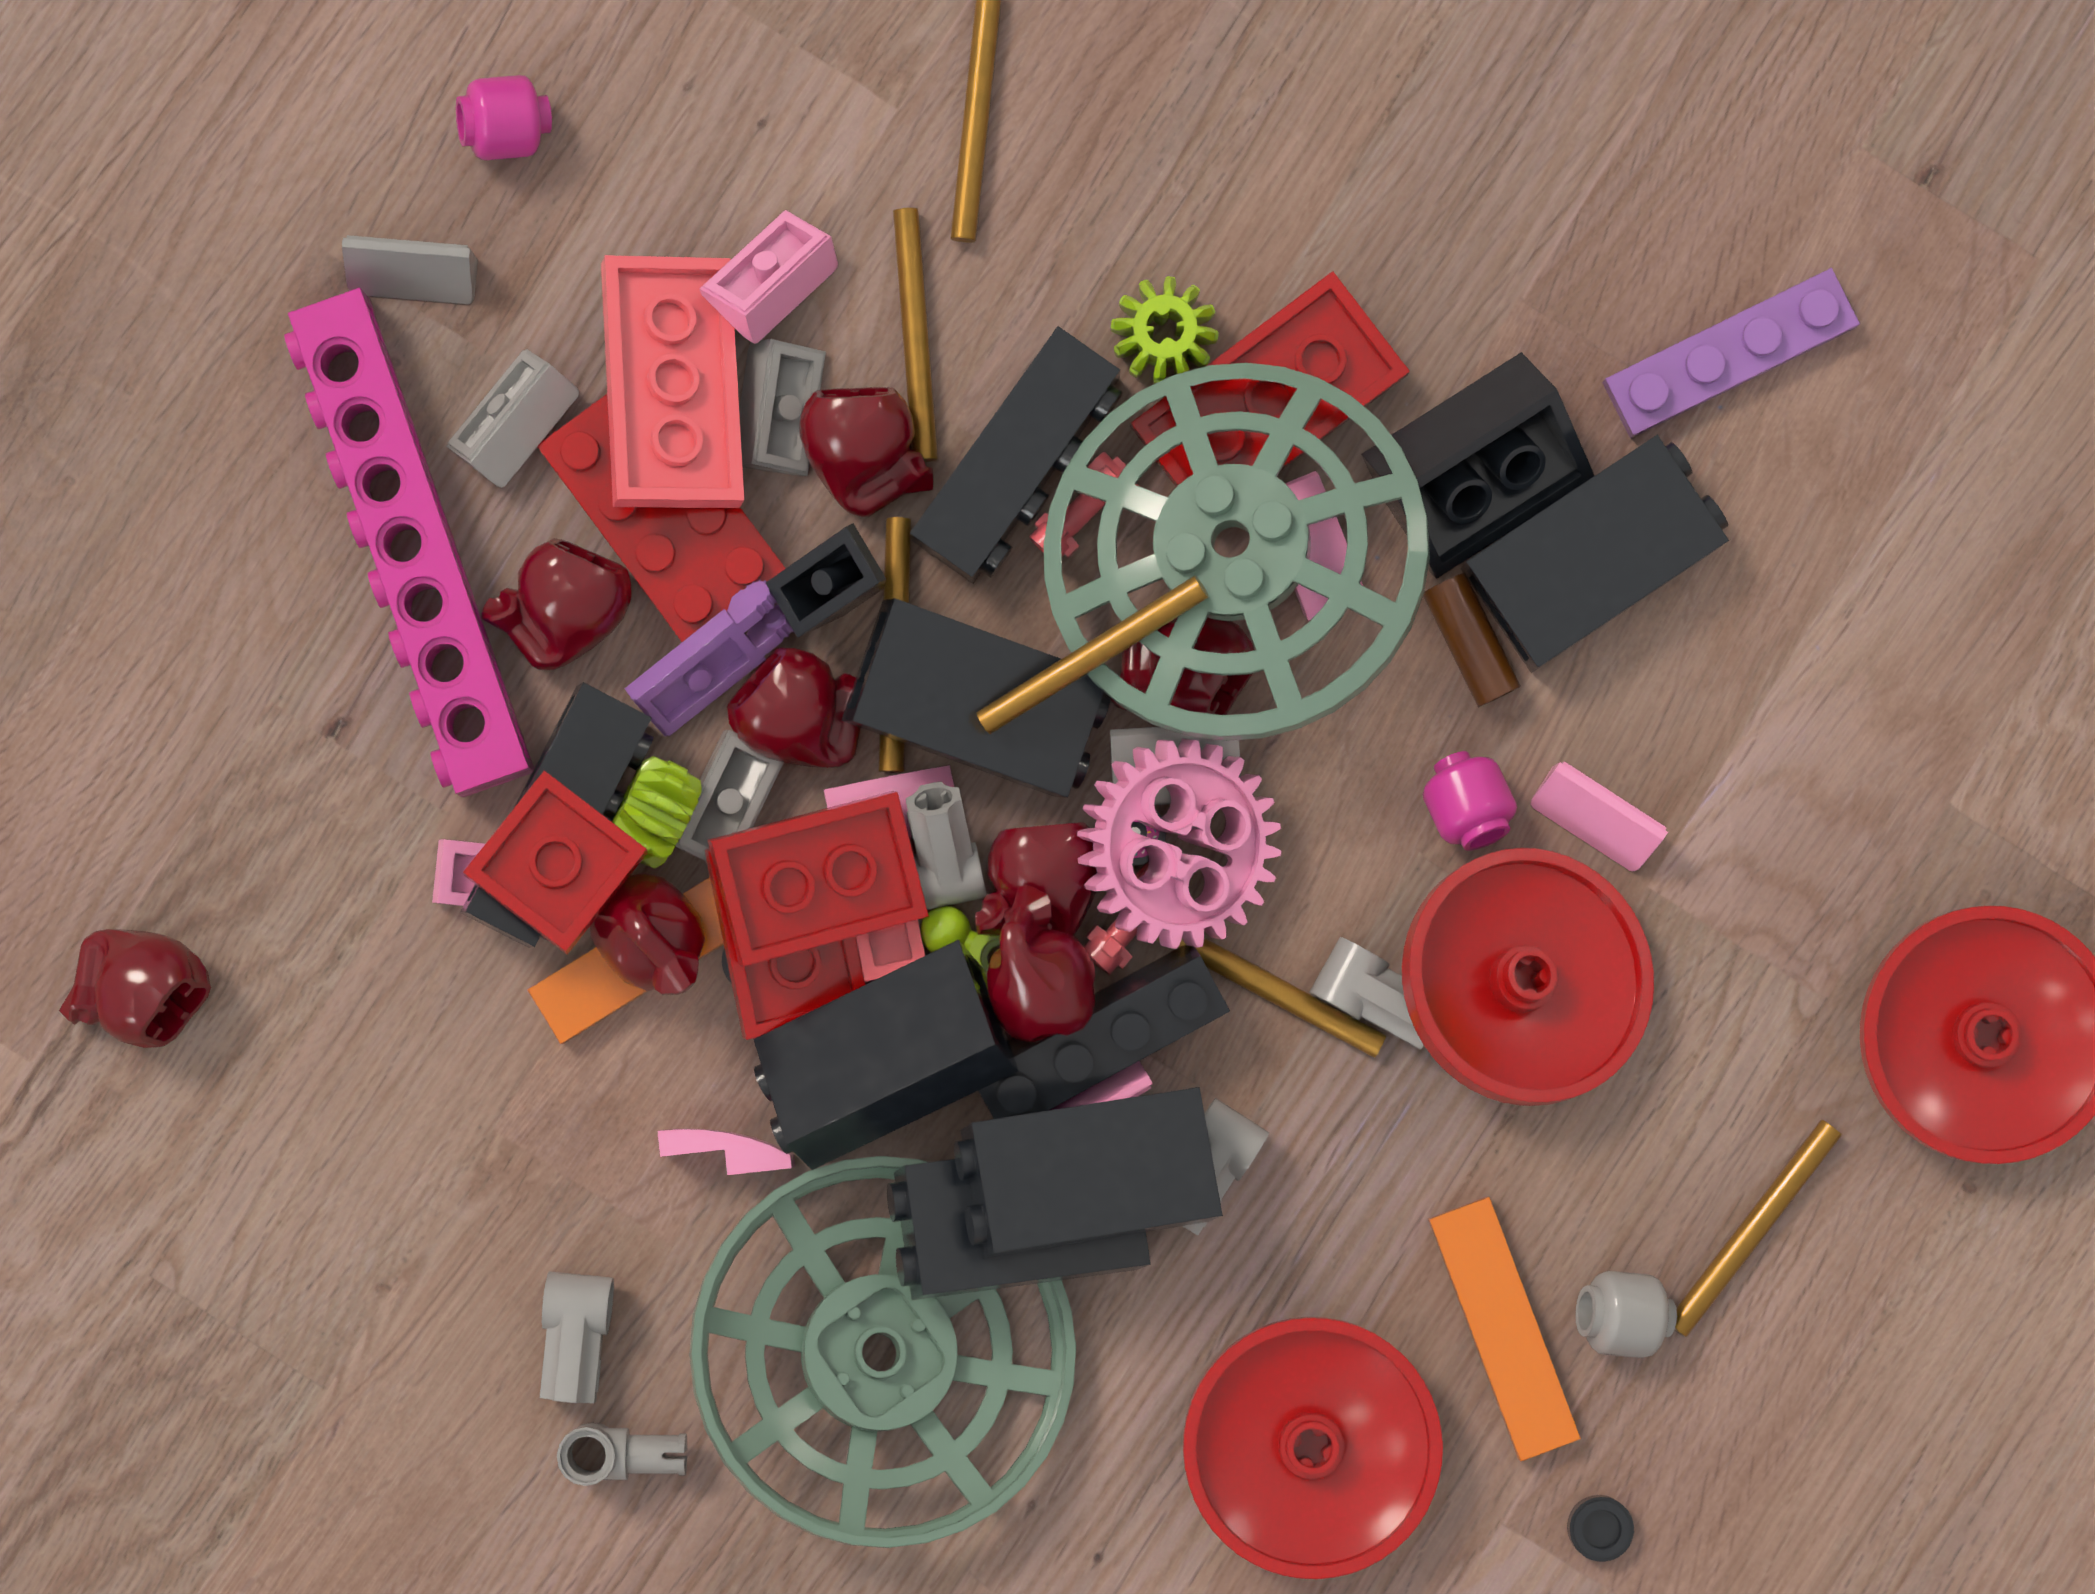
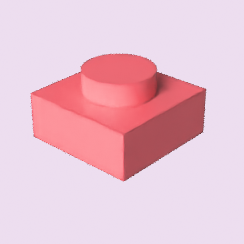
[856,919,925,983]

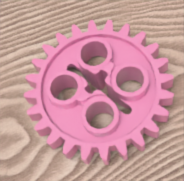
[1077,739,1281,949]

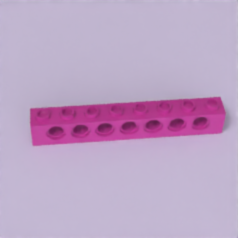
[284,288,534,797]

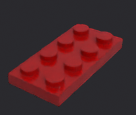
[1130,271,1410,487]
[537,394,786,642]

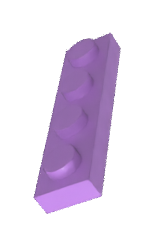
[1602,268,1860,439]

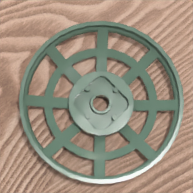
[1044,363,1430,741]
[689,1156,1076,1548]

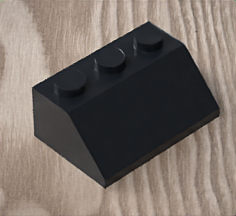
[1361,352,1595,579]

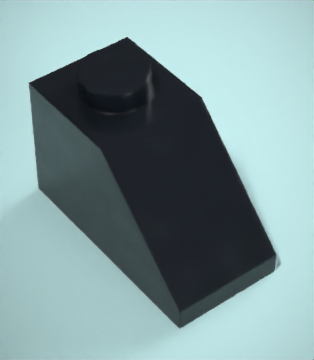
[766,523,886,638]

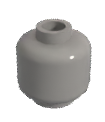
[1576,1271,1677,1358]

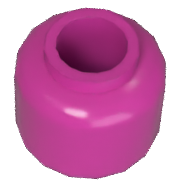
[455,75,552,161]
[1422,751,1517,851]

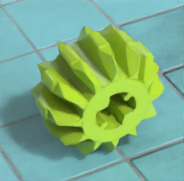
[1111,276,1219,384]
[612,756,702,869]

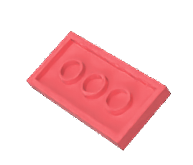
[601,255,744,508]

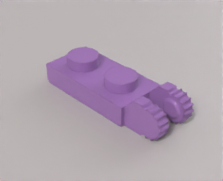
[624,580,794,737]

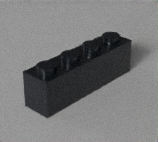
[910,326,1123,584]
[460,682,654,948]
[978,945,1230,1119]

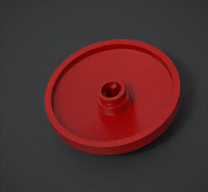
[1402,848,1654,1106]
[1860,906,2095,1164]
[1183,1317,1443,1579]

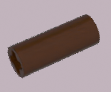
[1423,572,1521,708]

